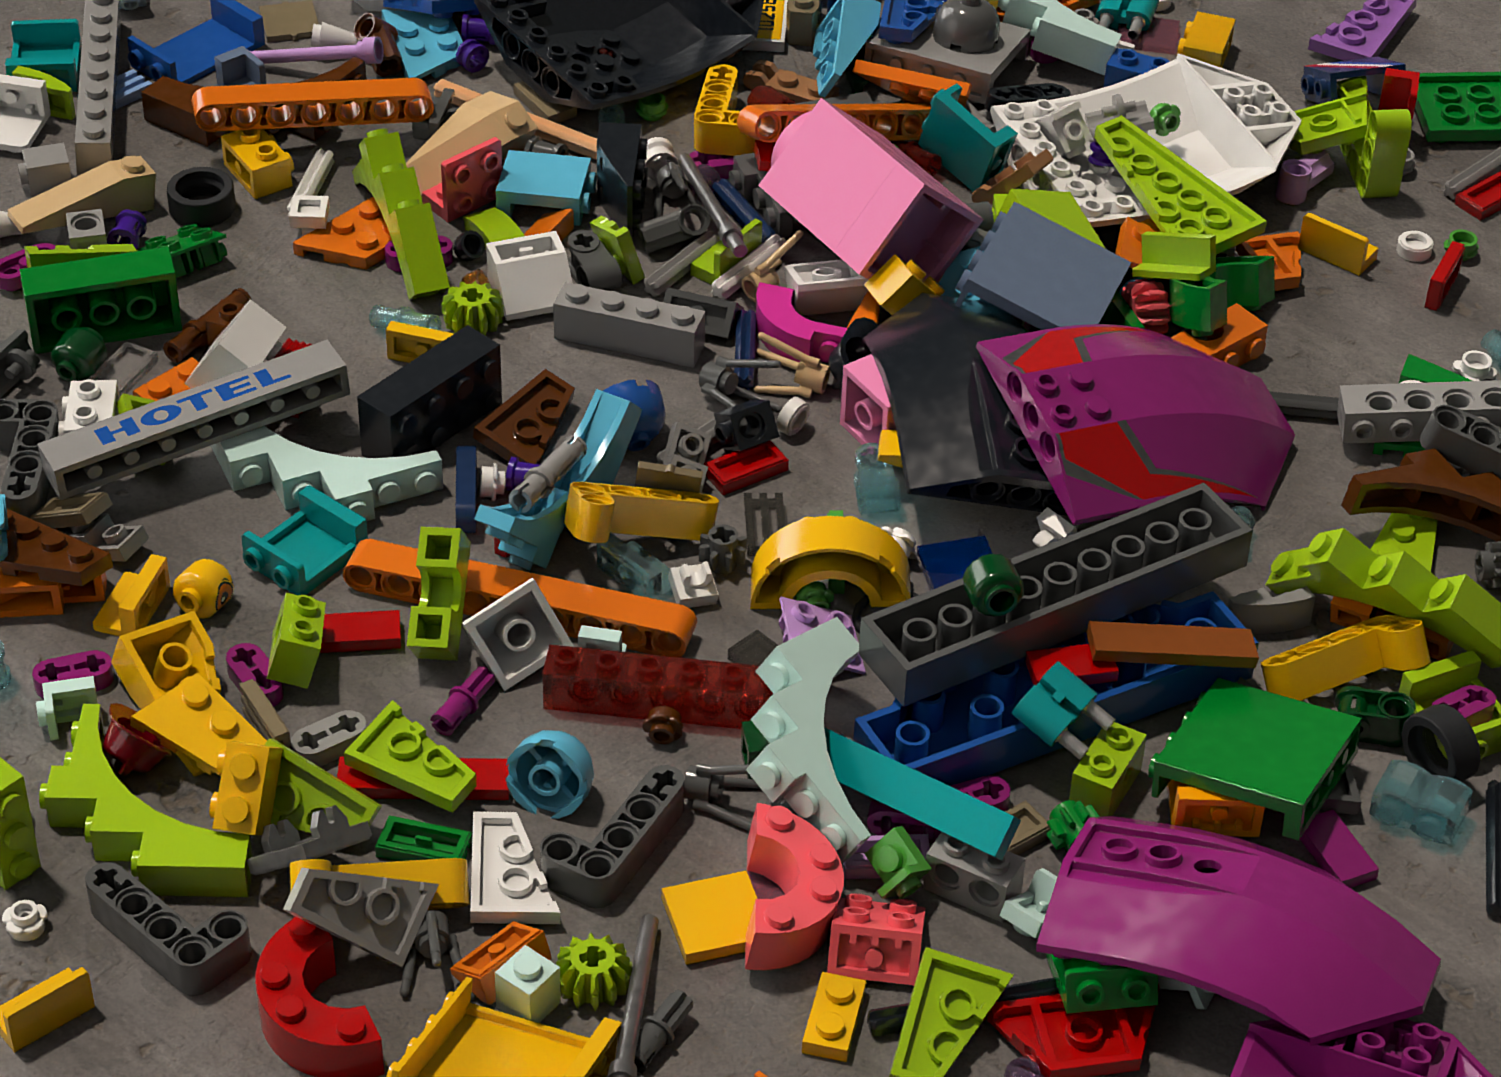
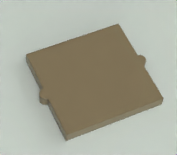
[259,0,319,43]
[635,461,703,493]

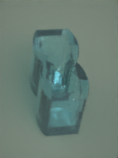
[1369,760,1473,844]

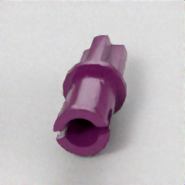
[430,666,495,736]

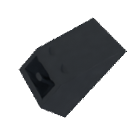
[597,122,648,241]

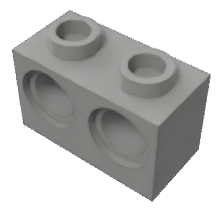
[923,832,1026,923]

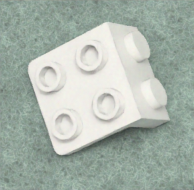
[0,74,51,153]

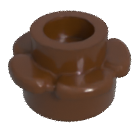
[642,706,683,744]

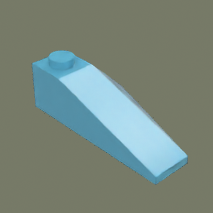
[813,0,881,98]

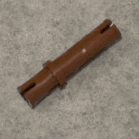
[163,288,252,363]

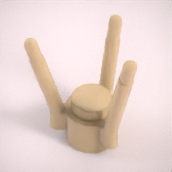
[742,230,804,302]
[754,332,831,399]

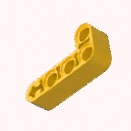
[694,64,759,156]
[564,482,719,543]
[1261,615,1431,701]
[289,858,470,910]

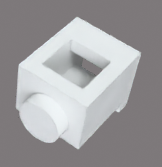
[1036,101,1093,159]

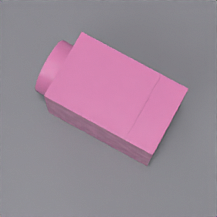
[758,98,984,282]

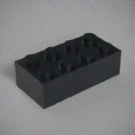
[357,325,502,458]

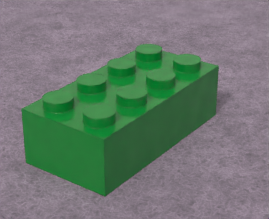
[19,246,182,354]

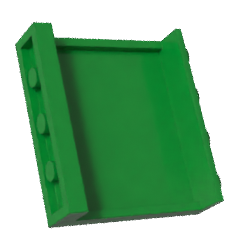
[1148,678,1362,841]

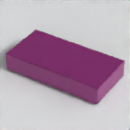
[1300,809,1379,888]

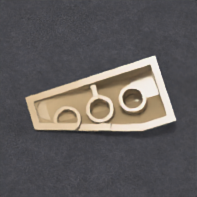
[406,91,538,198]
[7,156,156,234]

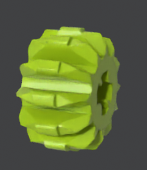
[441,280,504,336]
[556,932,632,1011]

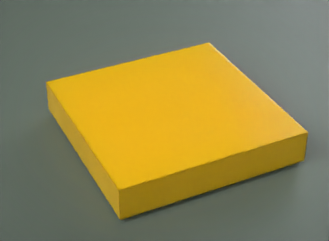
[661,870,758,965]

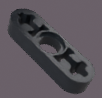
[985,83,1071,112]

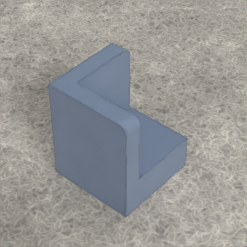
[214,46,266,86]

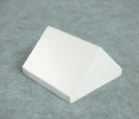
[784,259,868,316]
[462,578,574,691]

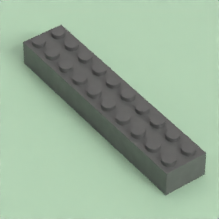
[859,483,1253,707]

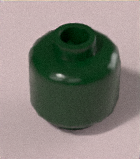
[51,327,108,382]
[963,554,1024,617]

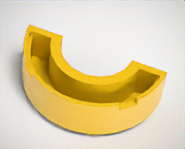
[750,516,911,609]

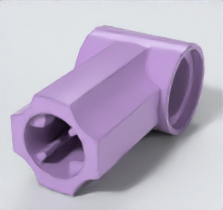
[1275,150,1335,205]

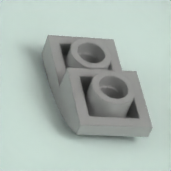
[663,422,712,493]
[62,513,149,562]
[1228,586,1316,634]

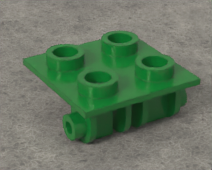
[137,224,227,278]

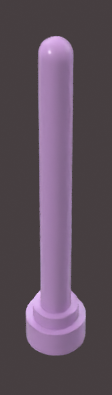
[250,36,384,64]

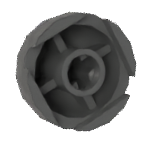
[933,0,1000,53]

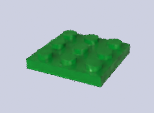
[1415,72,1501,143]

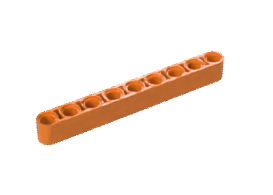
[342,539,698,658]

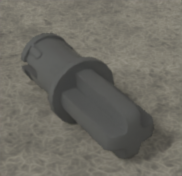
[634,989,693,1073]

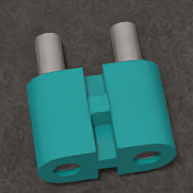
[1095,0,1159,40]
[1011,661,1115,760]

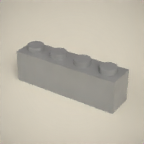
[553,282,705,368]

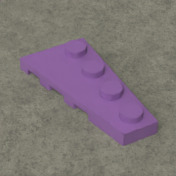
[1308,0,1417,61]

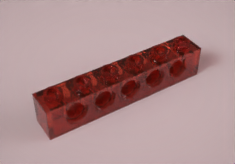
[542,644,773,729]

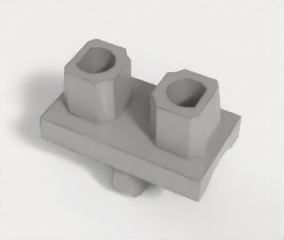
[1085,94,1155,142]

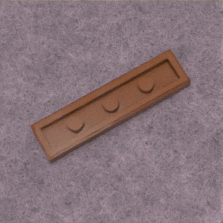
[1086,621,1259,668]

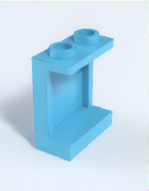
[496,150,597,226]

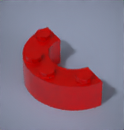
[255,916,385,1077]

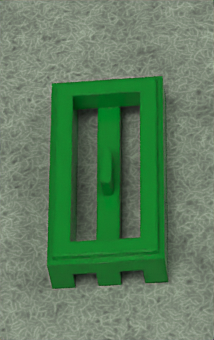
[375,815,472,861]

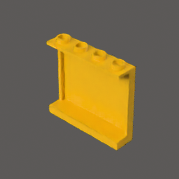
[386,977,622,1077]

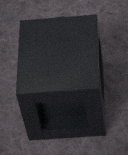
[714,399,780,452]

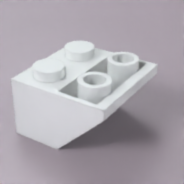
[486,231,573,321]

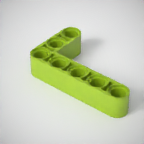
[1337,94,1412,198]

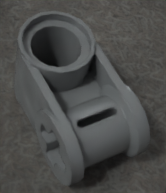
[567,230,622,291]

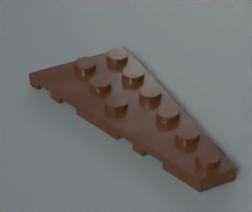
[0,509,113,586]

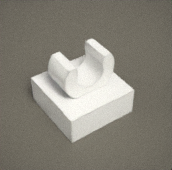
[289,195,330,236]
[1032,507,1077,547]
[668,561,719,608]

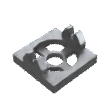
[247,805,372,876]

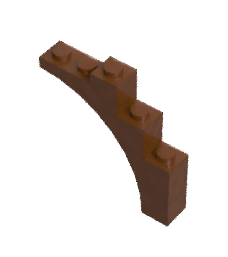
[141,57,367,147]
[1341,448,1501,542]

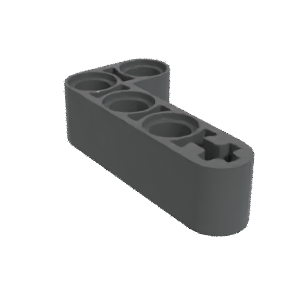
[0,399,60,518]
[540,765,684,908]
[85,862,252,996]

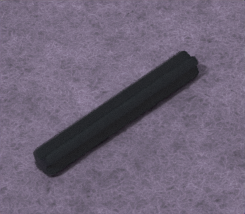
[1486,780,1501,917]

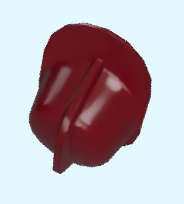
[103,703,172,776]

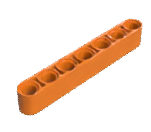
[191,78,434,132]
[737,103,932,142]

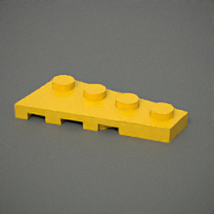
[130,672,267,776]

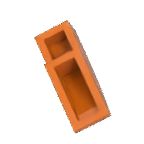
[0,571,107,618]

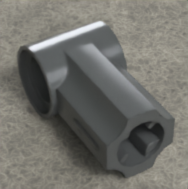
[637,204,710,254]

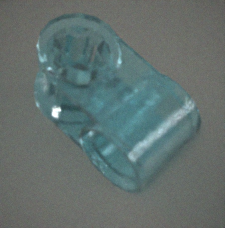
[853,443,901,515]

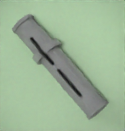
[509,435,587,513]

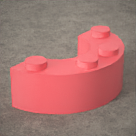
[745,803,844,970]

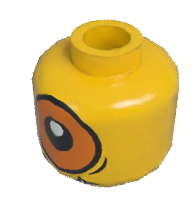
[173,559,234,619]

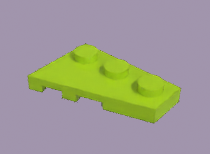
[344,700,477,813]
[889,947,1014,1077]

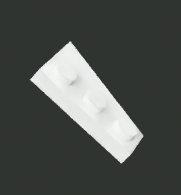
[470,812,561,924]

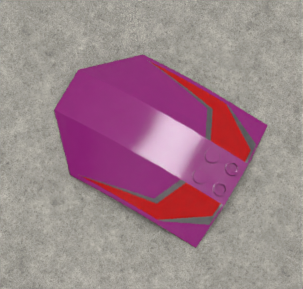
[976,324,1295,526]

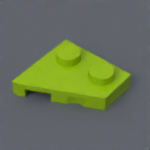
[590,215,645,285]

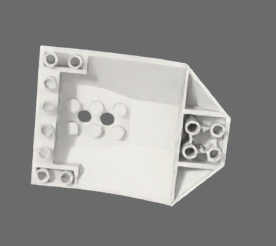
[990,53,1302,227]

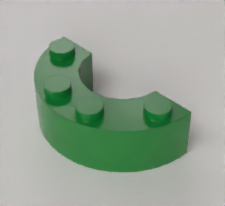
[1169,256,1275,336]

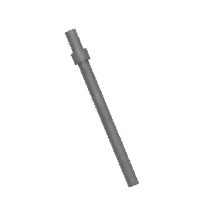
[678,153,748,258]
[607,914,659,1077]

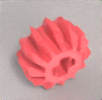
[1121,279,1171,334]

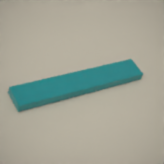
[824,727,1021,860]

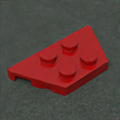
[986,983,1160,1077]

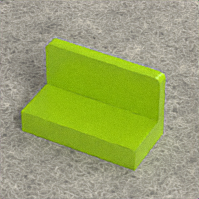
[690,218,762,285]
[1132,231,1216,281]

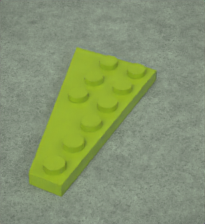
[1094,115,1267,255]

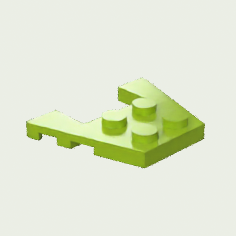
[1289,76,1368,155]

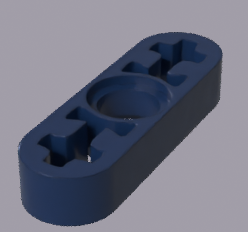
[455,446,477,533]

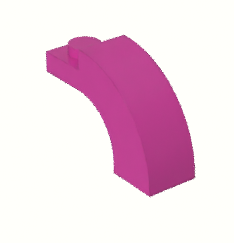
[756,282,847,363]

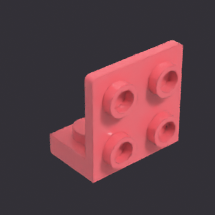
[422,137,502,223]
[827,893,926,986]

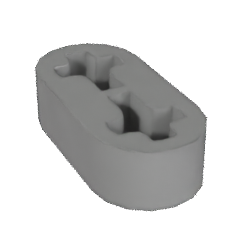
[291,710,367,767]

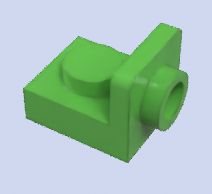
[864,826,932,899]

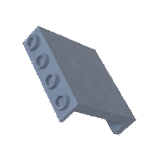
[955,201,1131,330]

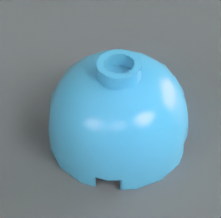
[506,730,594,819]

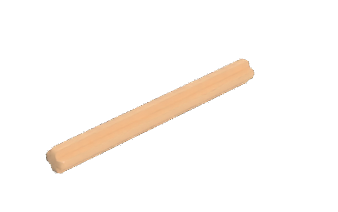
[434,79,597,160]

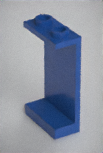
[127,0,265,84]

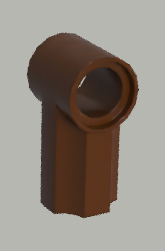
[353,12,403,77]

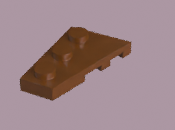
[473,369,575,464]

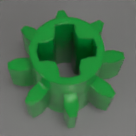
[1047,800,1100,852]

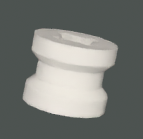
[645,137,678,181]

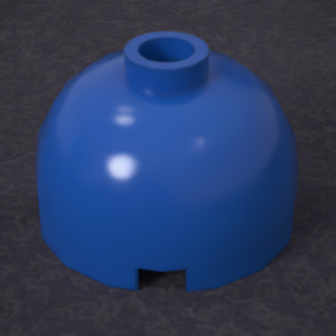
[587,380,666,451]

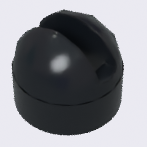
[453,230,485,261]

